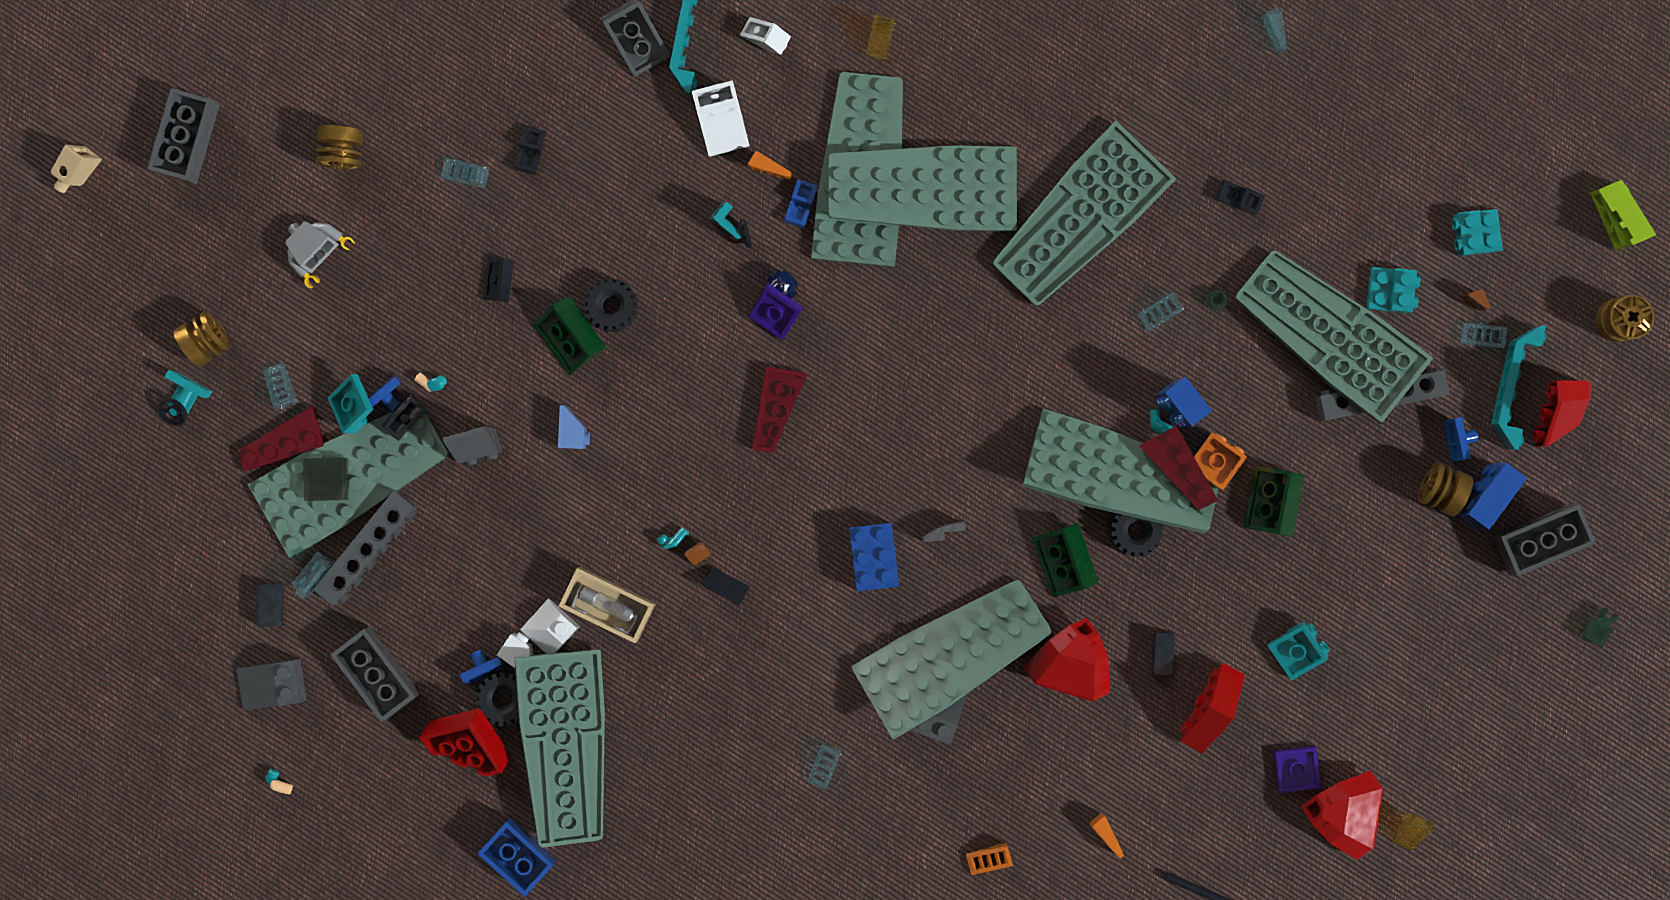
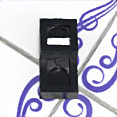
[514,126,546,175]
[1215,180,1265,215]

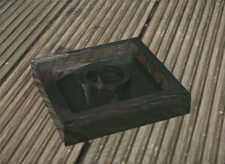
[303,458,348,501]

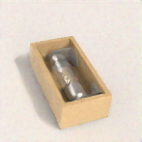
[559,567,656,643]

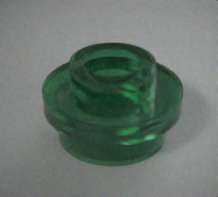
[1206,290,1228,311]

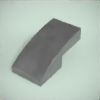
[922,522,965,542]

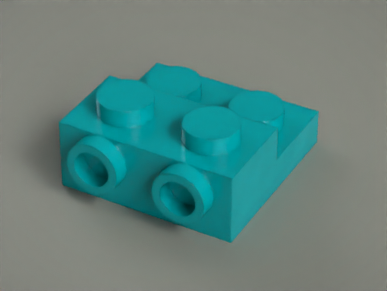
[1452,209,1503,257]
[1366,267,1421,314]
[328,374,373,434]
[1267,620,1330,681]

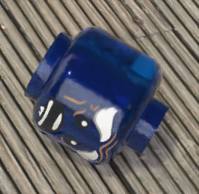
[767,270,798,299]

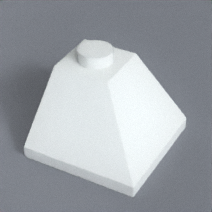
[520,598,580,654]

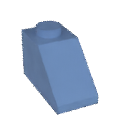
[558,405,590,449]

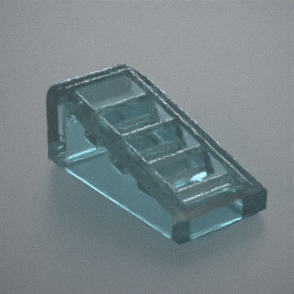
[1261,6,1287,55]
[441,158,489,189]
[1137,291,1185,332]
[1460,322,1508,349]
[263,363,298,409]
[807,742,841,790]

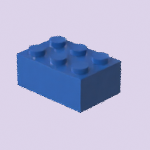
[1154,377,1212,429]
[1457,463,1527,530]
[849,523,899,591]
[478,818,557,897]

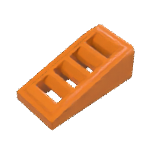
[747,151,792,180]
[1089,813,1124,859]
[966,843,1013,875]

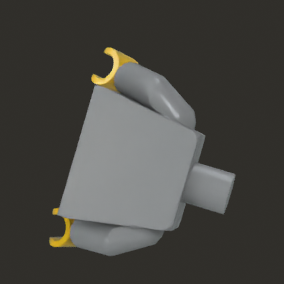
[286,221,355,288]

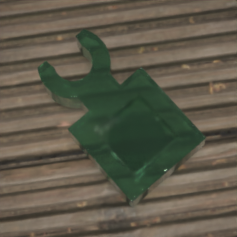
[1581,608,1618,647]

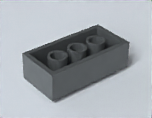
[147,88,220,185]
[1492,504,1596,576]
[330,627,421,723]

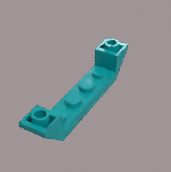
[669,0,698,97]
[1491,325,1547,450]

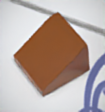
[1462,289,1491,311]
[684,541,711,565]

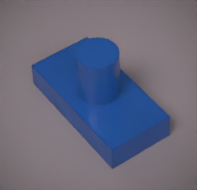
[368,375,402,411]
[1443,417,1478,461]
[460,650,507,685]

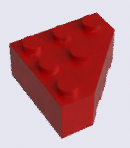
[1180,663,1245,754]
[419,708,511,777]

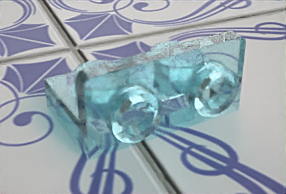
[292,552,334,599]

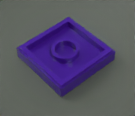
[748,284,803,340]
[1273,746,1321,793]

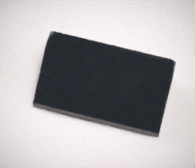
[483,258,513,302]
[381,395,426,441]
[702,567,750,606]
[257,584,283,627]
[1151,632,1175,675]

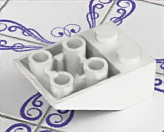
[692,80,750,157]

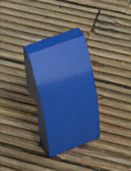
[784,179,818,229]

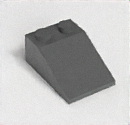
[601,0,671,77]
[443,426,503,467]
[237,659,307,710]
[911,694,967,745]

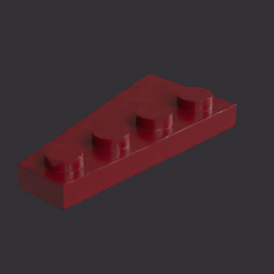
[752,366,808,453]
[237,406,325,471]
[1139,425,1218,511]

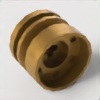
[316,125,363,170]
[1595,295,1655,342]
[173,311,232,367]
[1418,462,1473,517]

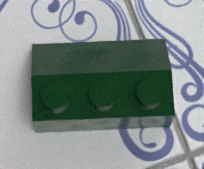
[533,296,606,376]
[1244,466,1305,537]
[1032,523,1099,598]

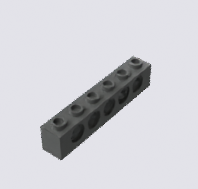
[1315,367,1450,421]
[313,491,418,606]

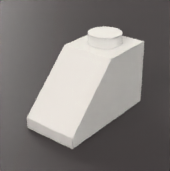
[740,17,791,55]
[497,632,534,668]

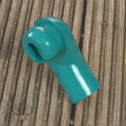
[1150,409,1173,435]
[657,527,689,549]

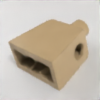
[51,145,102,193]

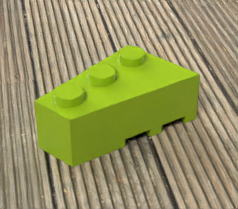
[1590,180,1656,250]

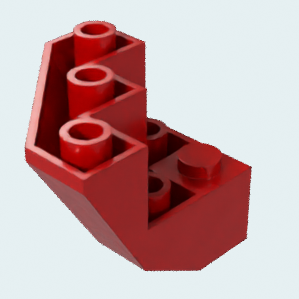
[1533,381,1592,447]
[1023,618,1110,702]
[1301,771,1383,860]

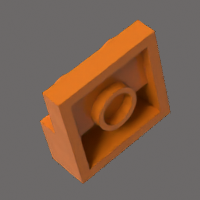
[1194,432,1247,492]

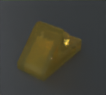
[866,14,895,60]
[1392,812,1434,851]

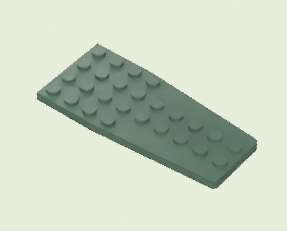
[811,72,903,267]
[993,121,1176,306]
[828,145,1017,232]
[1235,251,1433,424]
[248,402,449,558]
[1022,408,1218,533]
[851,580,1051,740]
[514,649,605,848]

